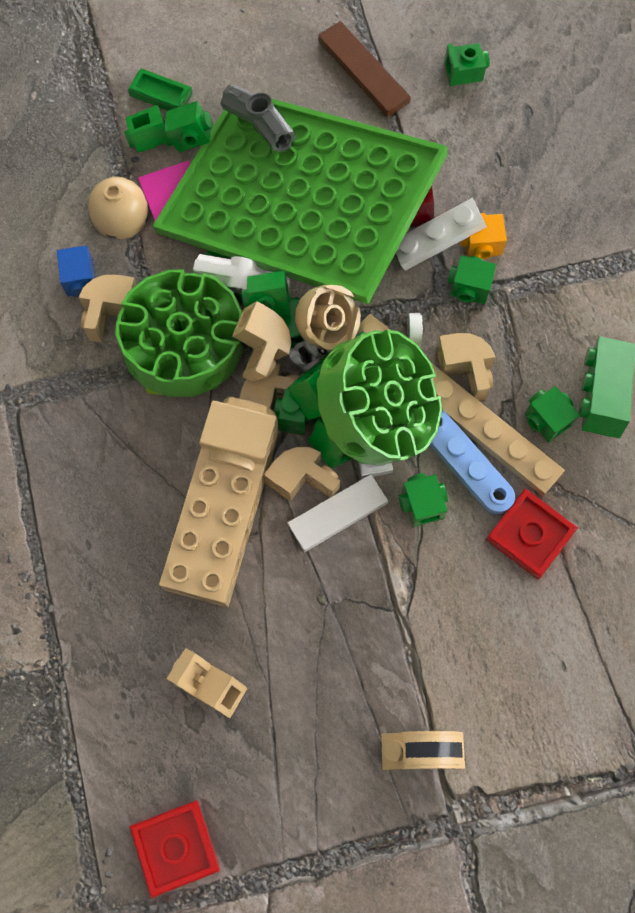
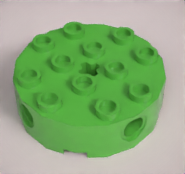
[115,269,244,397]
[316,330,442,465]

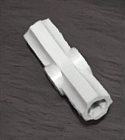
[193,254,290,294]

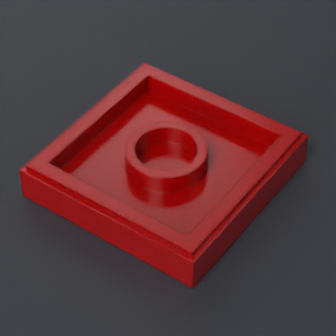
[485,488,578,580]
[129,800,221,898]

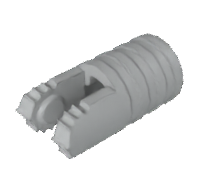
[289,340,322,373]

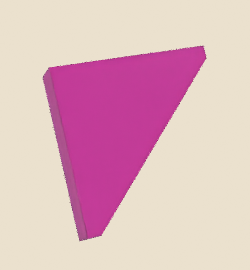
[138,160,191,221]

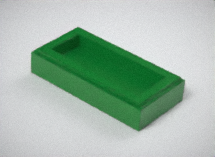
[128,68,193,111]

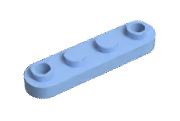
[430,410,515,515]

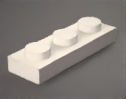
[396,198,487,271]

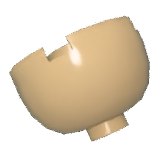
[88,177,149,239]
[295,285,361,350]

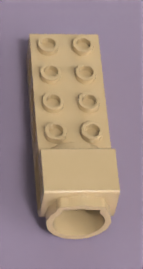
[159,397,278,608]

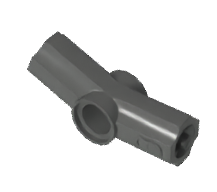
[220,84,296,152]

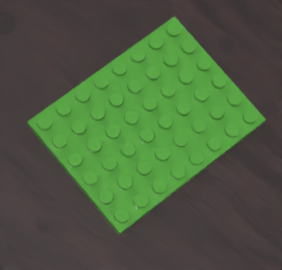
[153,98,448,304]

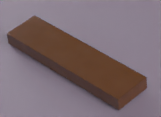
[318,21,411,117]

